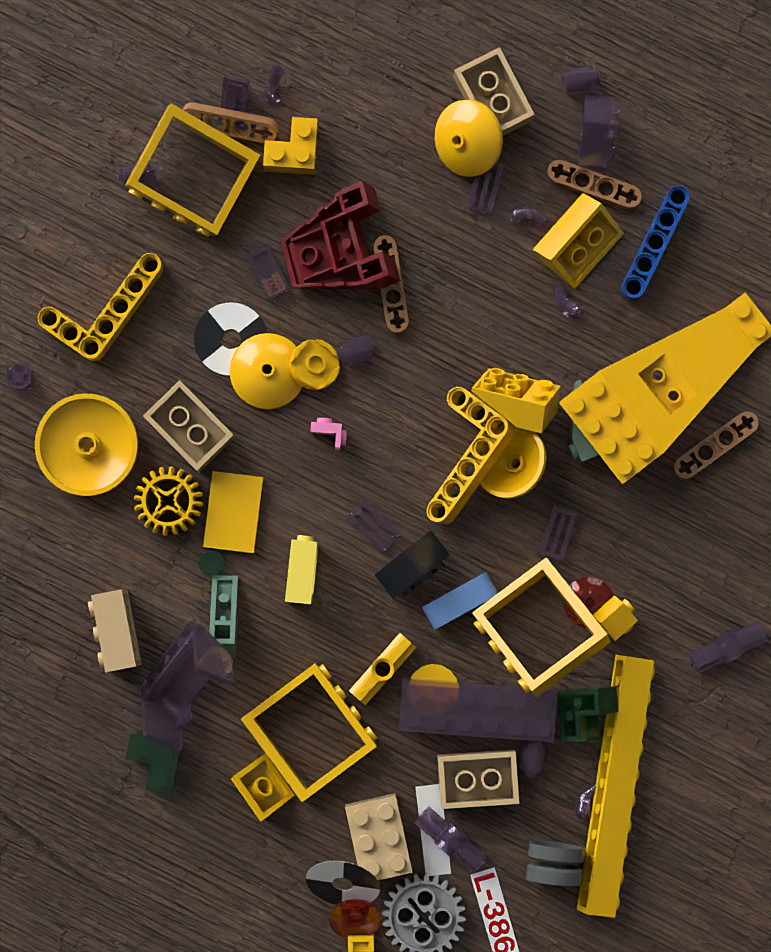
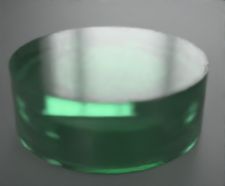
[199,550,225,576]

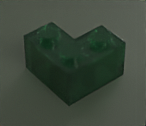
[557,686,618,742]
[125,732,184,795]

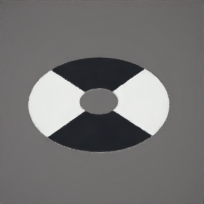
[194,303,267,375]
[306,861,380,907]

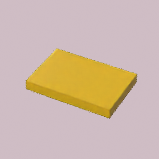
[203,471,264,553]

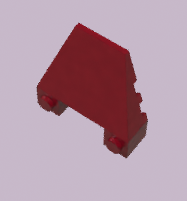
[280,181,401,290]

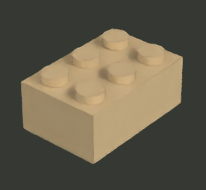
[453,47,535,136]
[143,380,235,473]
[88,589,142,672]
[437,749,519,809]
[345,793,413,880]

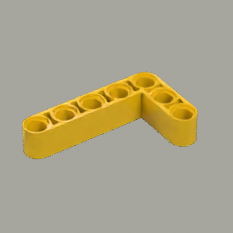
[38,253,164,361]
[426,387,515,525]

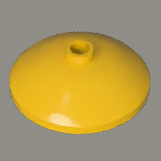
[435,100,503,177]
[230,333,303,409]
[480,424,546,499]

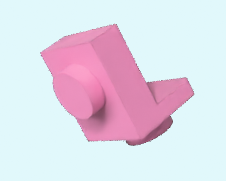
[311,418,347,451]

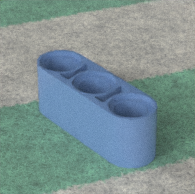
[422,572,498,630]

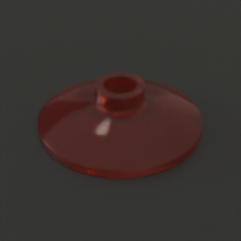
[563,577,613,628]
[329,899,381,939]

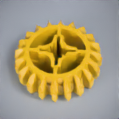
[134,467,203,536]

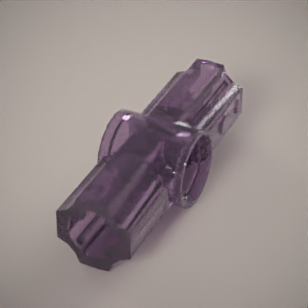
[689,621,768,673]
[415,806,487,874]

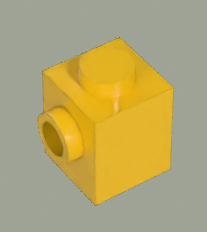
[592,596,638,641]

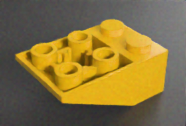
[471,368,561,433]

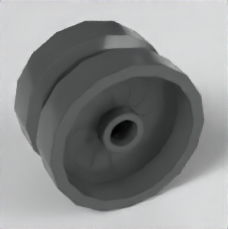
[526,841,586,886]

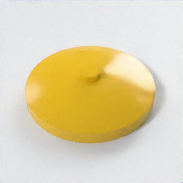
[35,394,138,496]

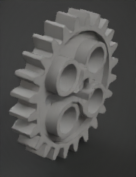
[382,873,466,952]

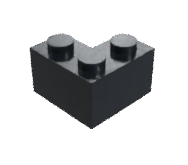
[375,531,450,599]

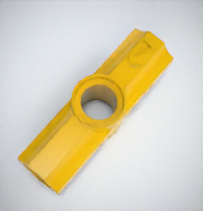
[349,633,417,705]

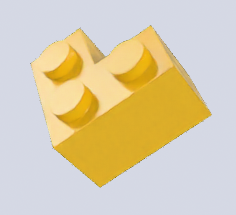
[263,117,318,175]

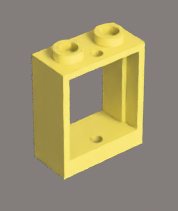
[285,535,319,604]

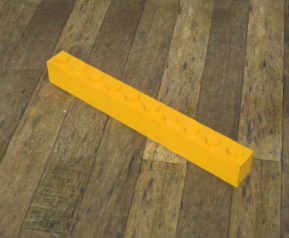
[577,655,655,918]

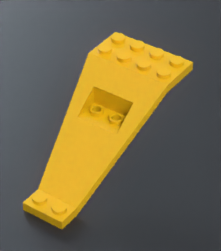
[559,292,771,484]

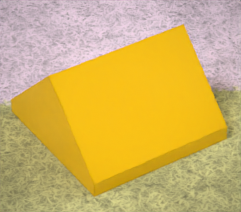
[231,753,295,822]

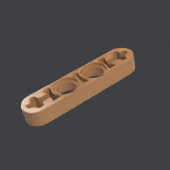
[182,102,278,143]
[547,160,642,210]
[374,235,409,334]
[673,412,758,479]

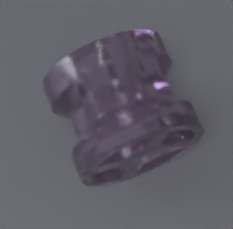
[6,364,34,391]

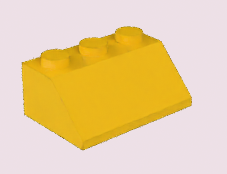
[533,193,624,289]

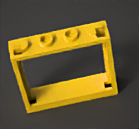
[125,103,260,237]
[472,558,611,698]
[241,663,378,802]

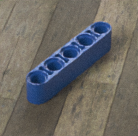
[620,185,690,302]

